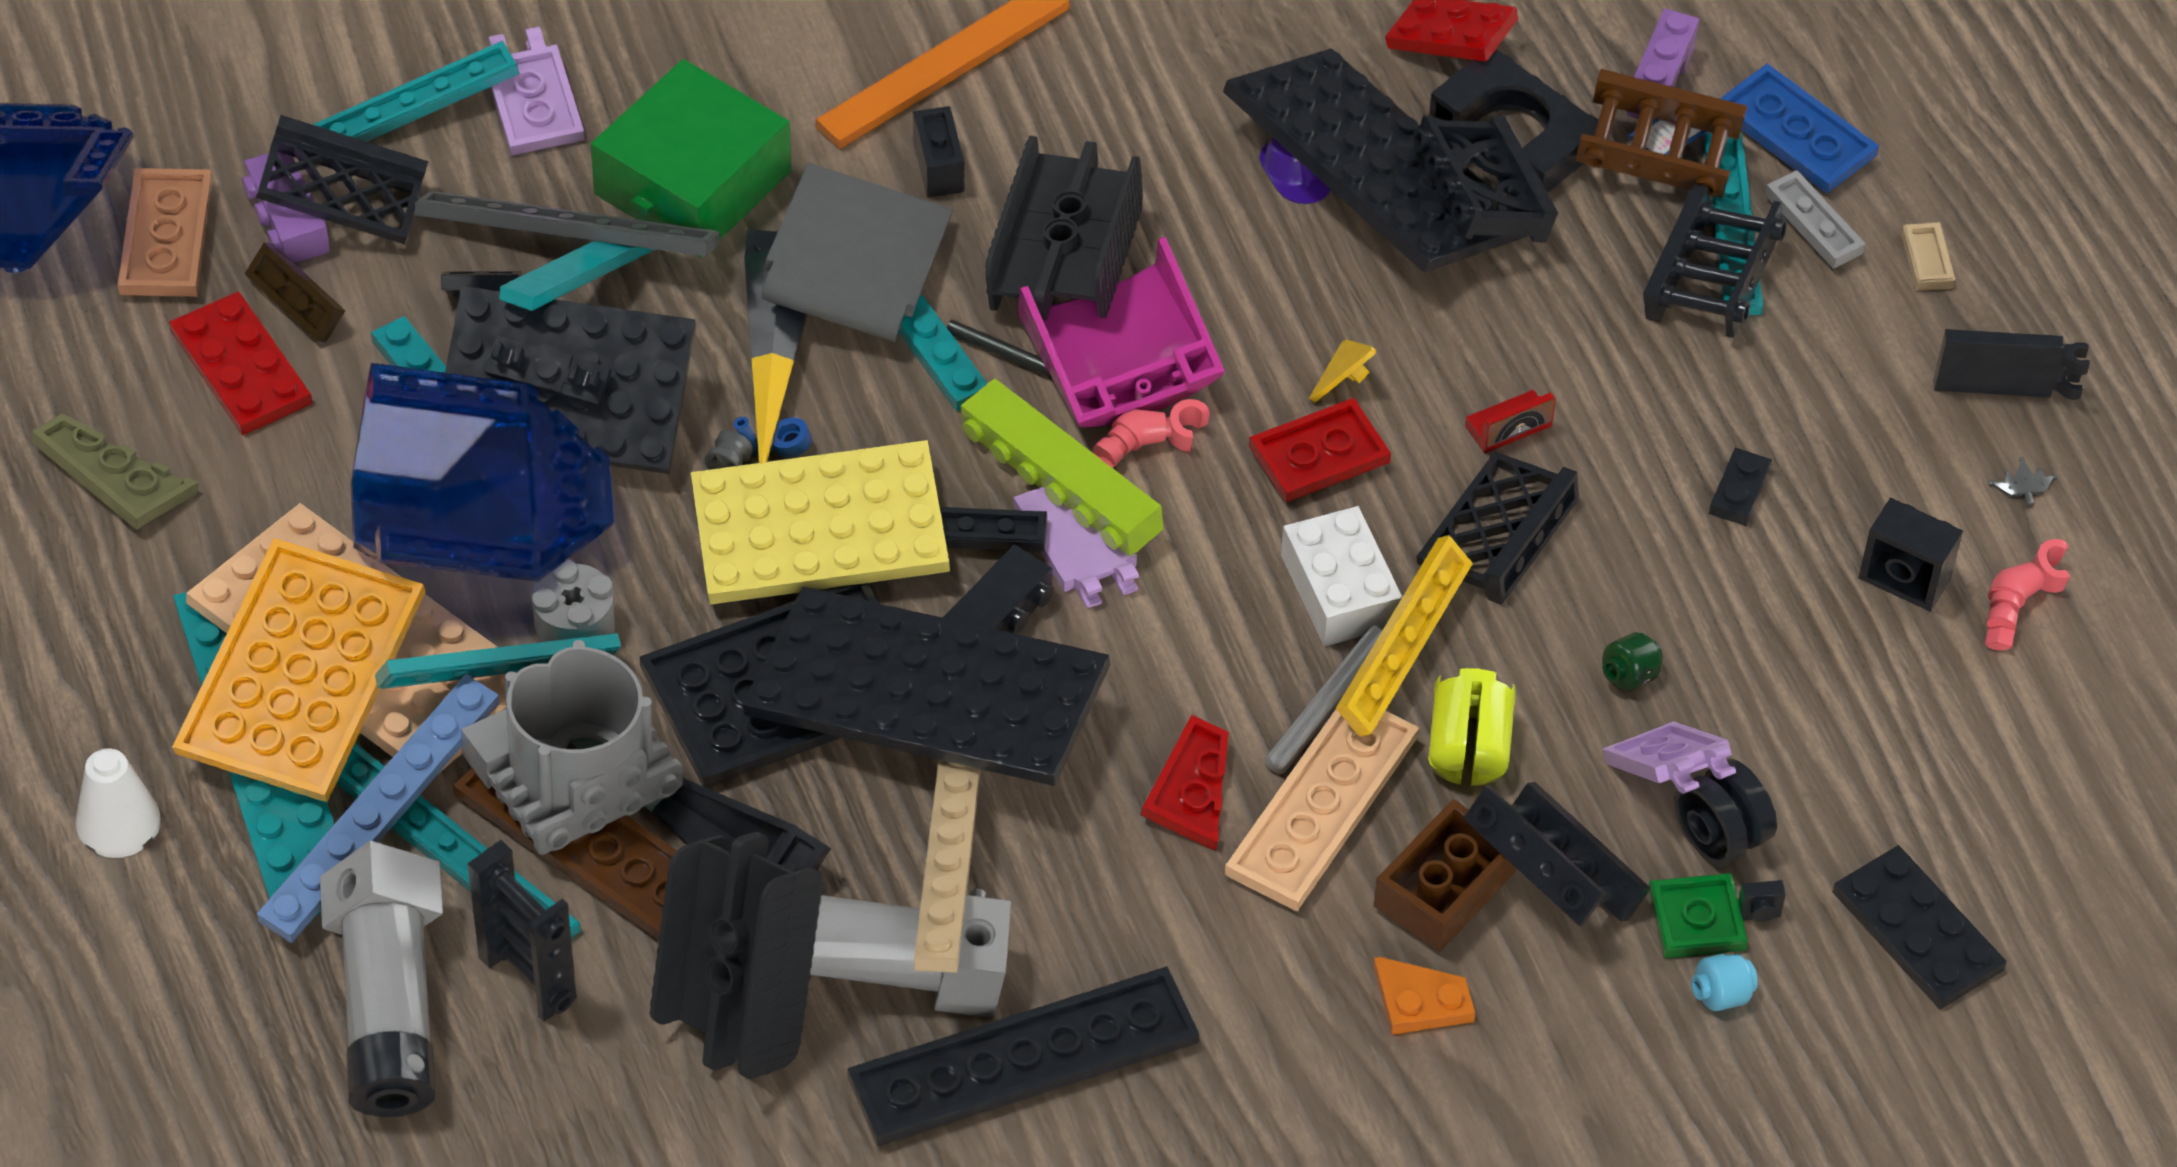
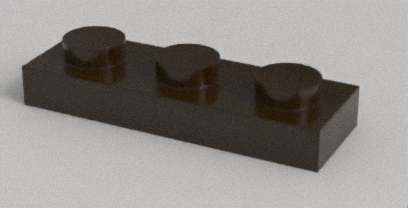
[245,243,346,342]

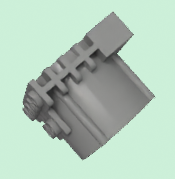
[461,640,683,855]

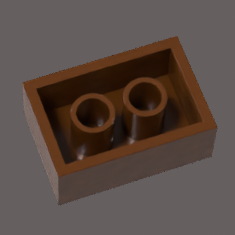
[1373,799,1516,952]

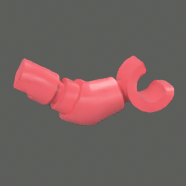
[1093,399,1210,468]
[1985,539,2070,651]

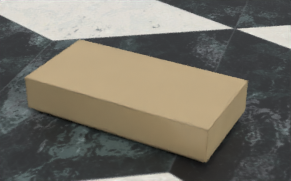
[1901,222,1955,291]

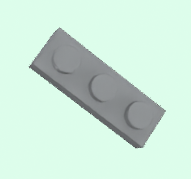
[1765,170,1866,269]

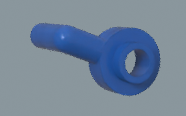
[733,417,812,458]

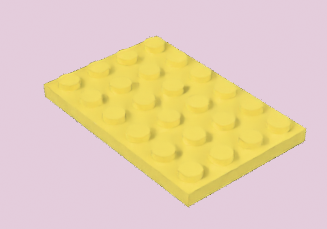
[691,440,950,605]

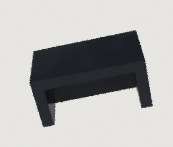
[913,106,965,197]

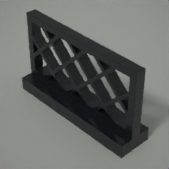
[256,115,429,245]
[1416,451,1579,605]

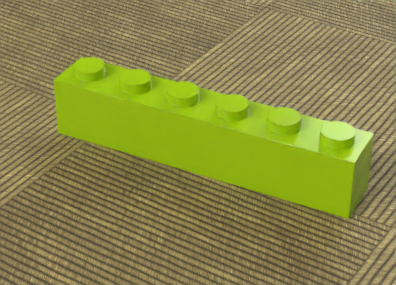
[961,378,1164,557]

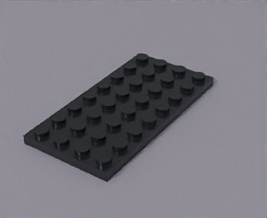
[1223,48,1528,273]
[743,587,1110,786]

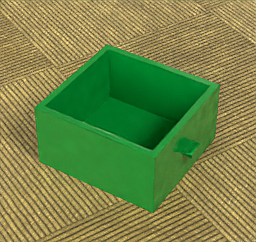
[590,58,792,258]

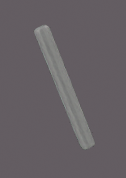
[1266,626,1382,775]

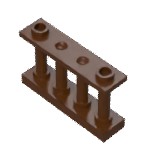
[1576,69,1748,199]

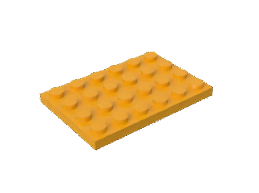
[172,538,426,802]

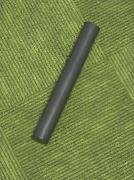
[947,319,1051,378]

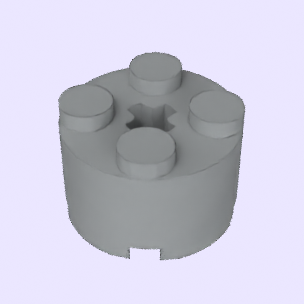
[532,560,615,642]

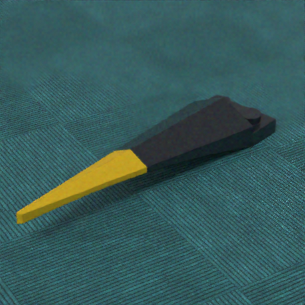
[744,230,808,464]

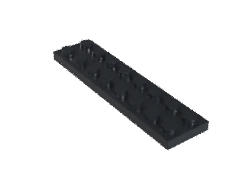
[847,966,1200,1147]

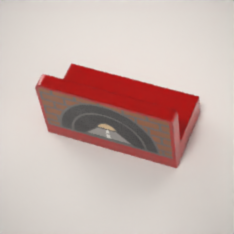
[1465,389,1556,454]

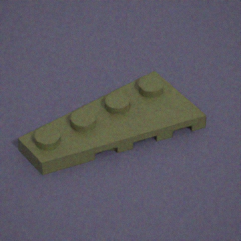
[32,413,198,530]

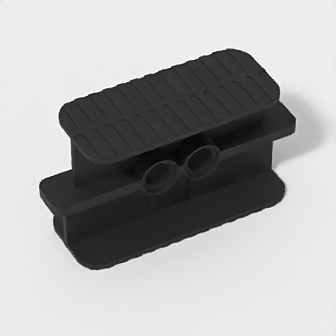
[985,135,1143,320]
[650,832,823,1079]

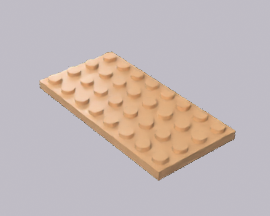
[186,503,506,773]

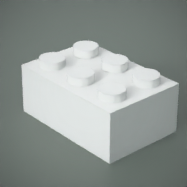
[1281,506,1402,647]

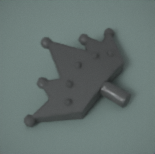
[1988,457,2057,507]

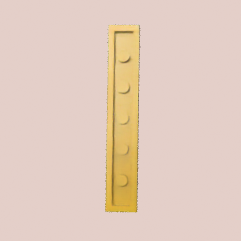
[1335,535,1473,737]

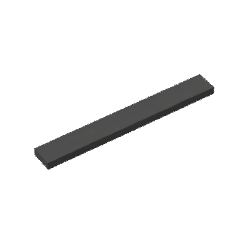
[415,191,719,256]

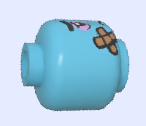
[1691,952,1758,1011]

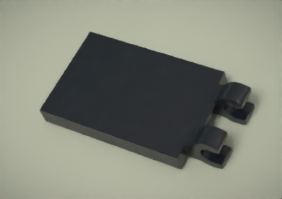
[1934,329,2090,400]

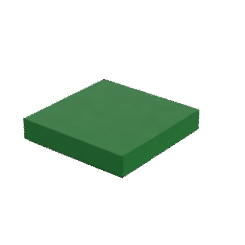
[1649,873,1748,958]

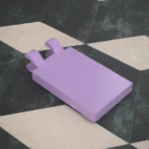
[488,26,585,156]
[1013,487,1139,609]
[1602,722,1736,794]

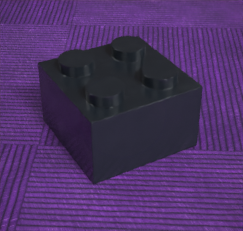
[1858,497,1963,612]

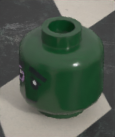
[1602,632,1663,691]

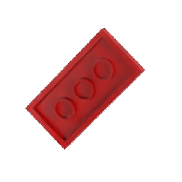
[169,291,312,436]

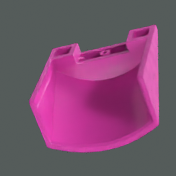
[1018,237,1225,427]

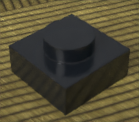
[1738,880,1786,921]

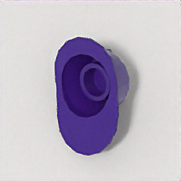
[1259,137,1331,204]

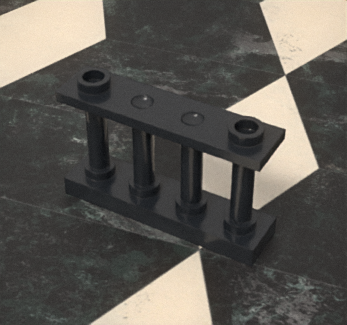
[1643,184,1787,338]
[1463,782,1651,927]
[467,840,577,1022]

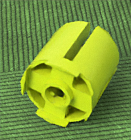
[1428,668,1516,786]

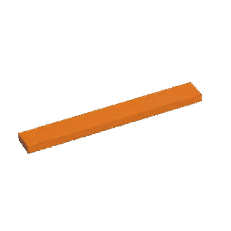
[816,0,1070,150]

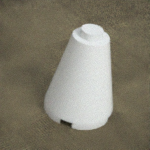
[75,749,161,858]

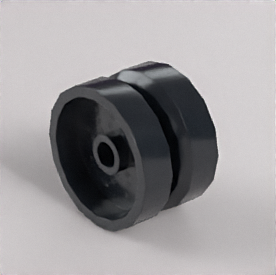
[1674,758,1777,867]

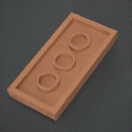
[118,168,213,297]

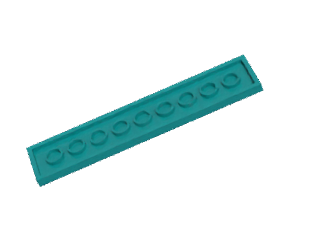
[173,591,334,915]

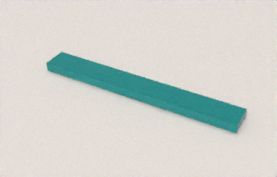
[336,743,581,939]

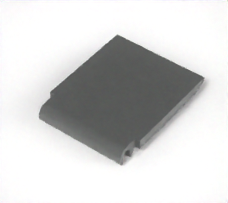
[761,163,953,342]

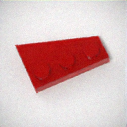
[1140,714,1229,851]

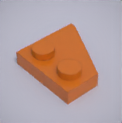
[1373,957,1475,1035]

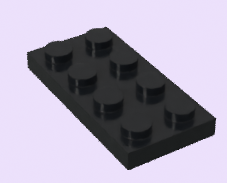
[1832,845,2007,1010]

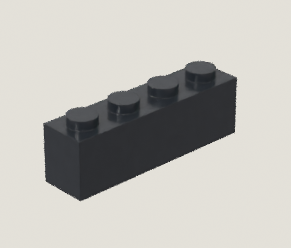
[943,544,1054,633]

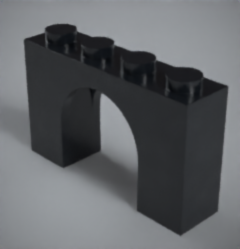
[1429,49,1598,193]

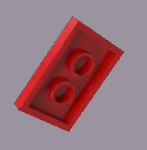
[1385,0,1519,62]
[1249,398,1391,503]

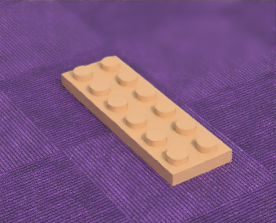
[1224,709,1419,911]

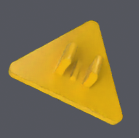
[1309,339,1376,403]

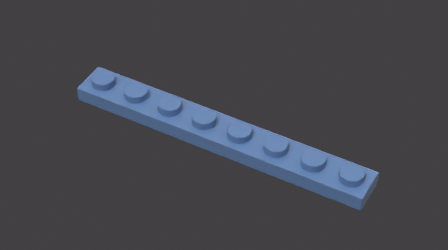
[257,674,500,943]

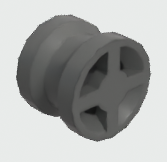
[704,430,753,470]

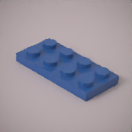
[1720,63,1879,194]

